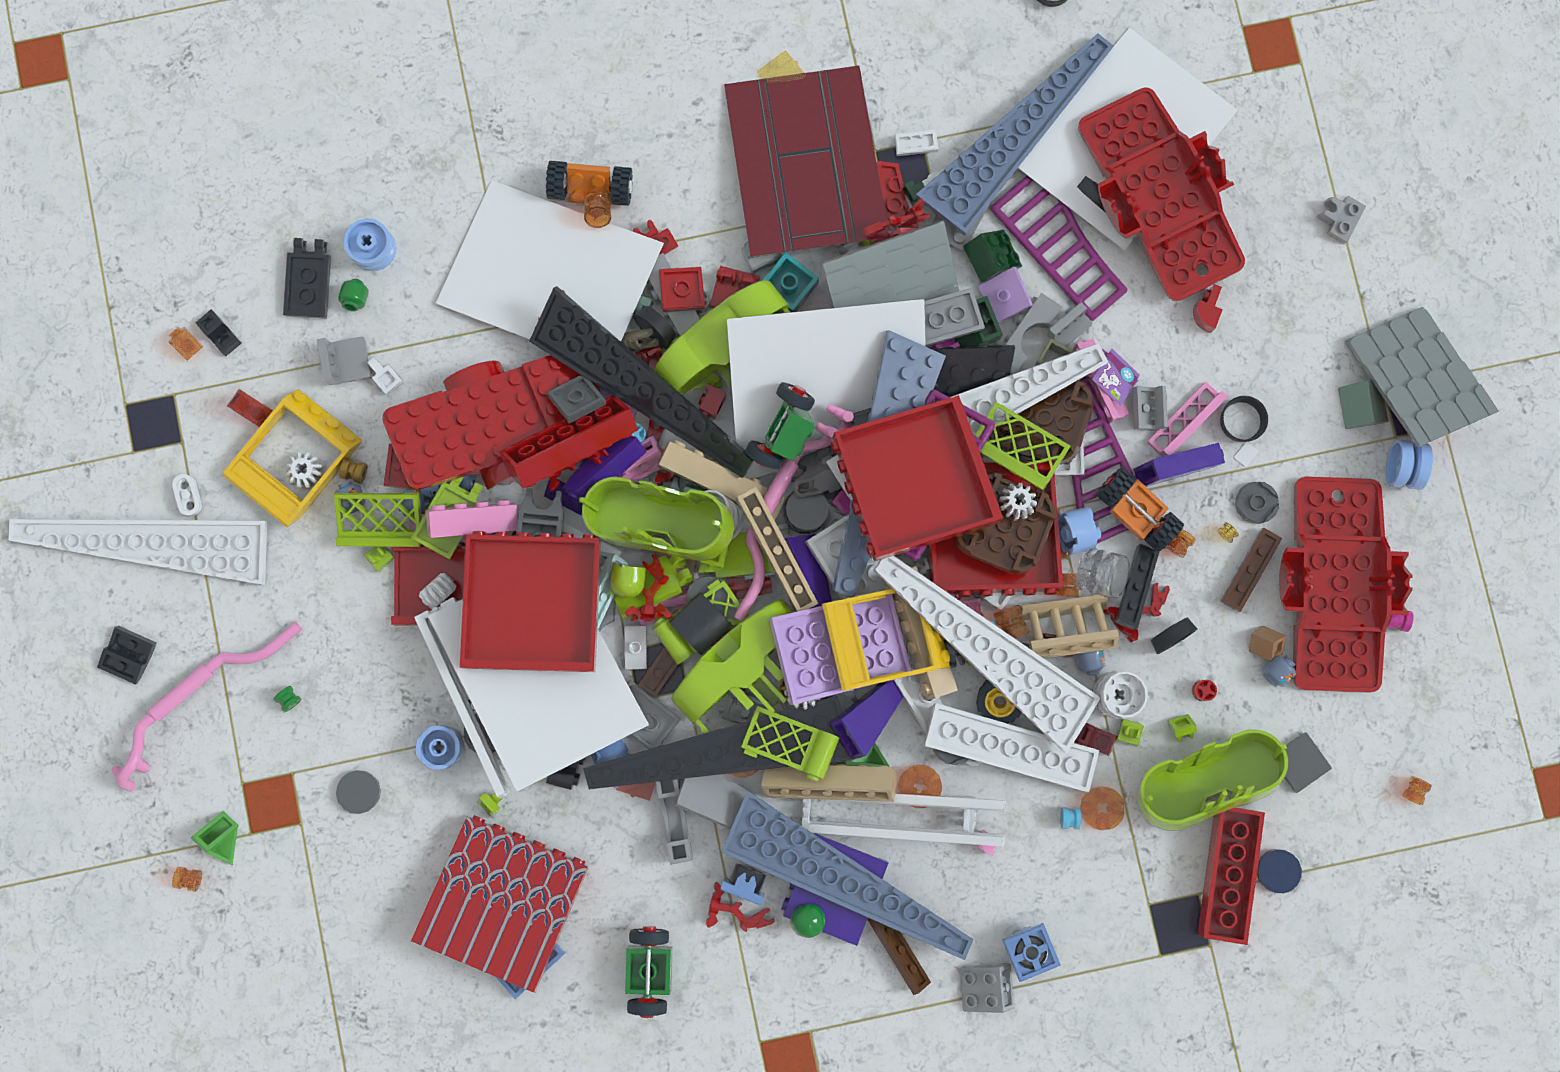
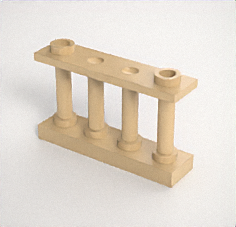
[1021,594,1119,658]

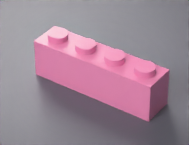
[426,499,518,538]

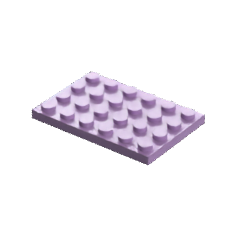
[769,594,911,705]

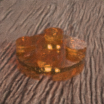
[898,764,942,808]
[1080,786,1125,830]

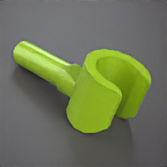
[692,373,723,391]

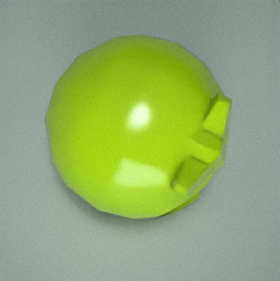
[608,562,646,598]

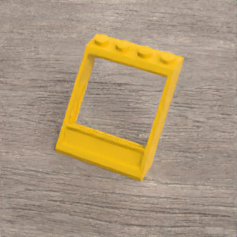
[222,389,363,527]
[822,589,950,691]

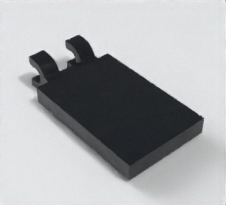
[283,238,331,319]

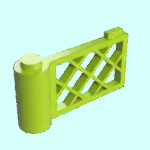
[653,579,748,665]
[741,706,839,782]

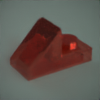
[227,389,273,427]

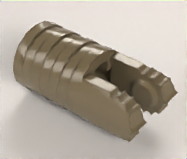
[621,328,659,351]

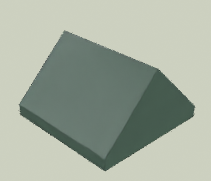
[1338,380,1389,429]

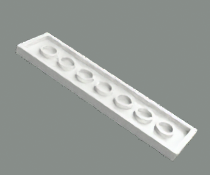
[923,703,1099,793]

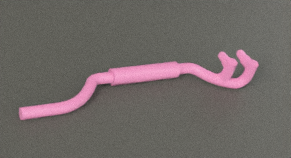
[734,404,854,622]
[112,622,302,792]

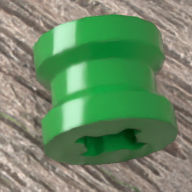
[273,686,302,713]

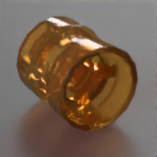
[1166,529,1196,558]
[1057,573,1079,597]
[1402,776,1432,806]
[172,866,202,892]

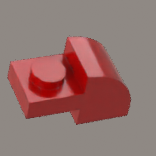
[1193,284,1223,333]

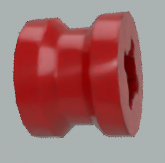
[1192,679,1217,701]

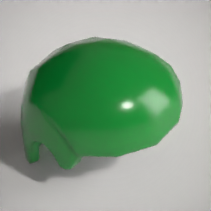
[790,904,826,938]

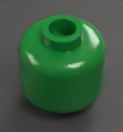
[338,279,369,312]

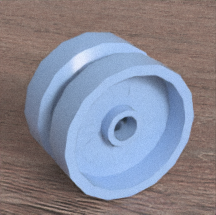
[343,218,397,271]
[1386,440,1433,490]

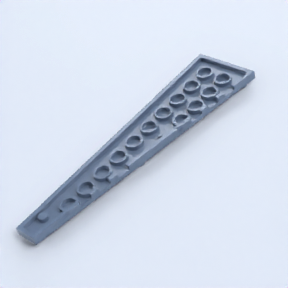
[915,33,1114,236]
[832,330,946,598]
[721,790,974,960]

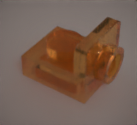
[169,326,203,361]

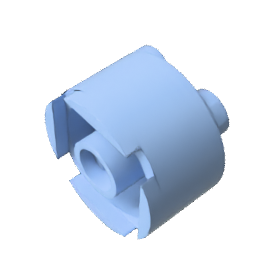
[1058,507,1101,556]
[416,726,465,770]

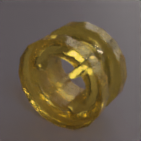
[1217,522,1239,543]

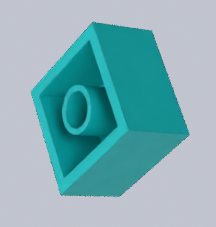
[763,252,819,313]

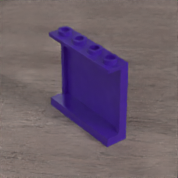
[781,833,889,946]

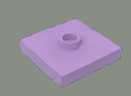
[978,267,1033,323]

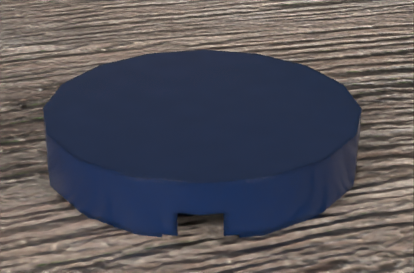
[1257,849,1302,894]

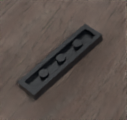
[1115,544,1159,630]

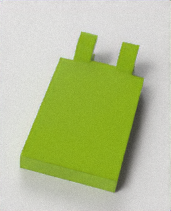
[411,477,483,559]
[699,532,774,579]
[614,555,694,619]

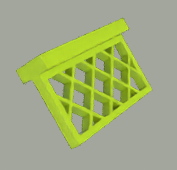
[975,402,1071,491]
[334,493,422,547]

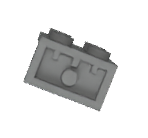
[317,337,371,385]
[960,963,1014,1013]

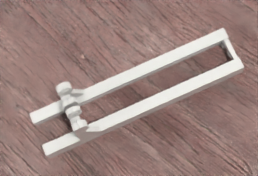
[414,597,511,798]
[802,793,1006,846]

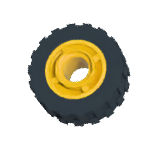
[976,680,1021,724]

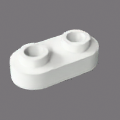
[172,474,202,516]

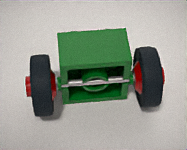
[745,382,815,469]
[625,926,673,1018]

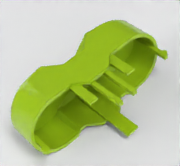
[654,280,791,395]
[579,477,734,561]
[671,599,794,734]
[1138,729,1288,831]

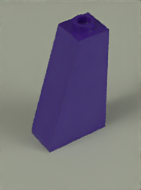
[563,436,646,503]
[1133,443,1225,487]
[784,534,832,609]
[830,680,903,760]

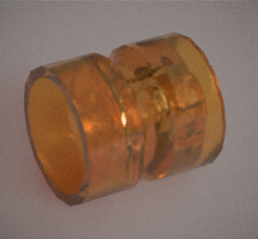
[584,188,611,228]
[993,605,1030,638]

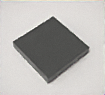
[547,375,606,423]
[1284,732,1332,793]

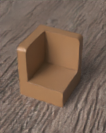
[1249,626,1286,661]

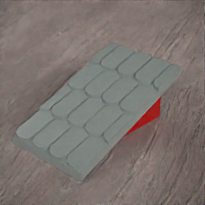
[822,220,959,308]
[1345,307,1499,447]

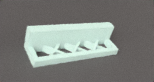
[597,552,629,631]

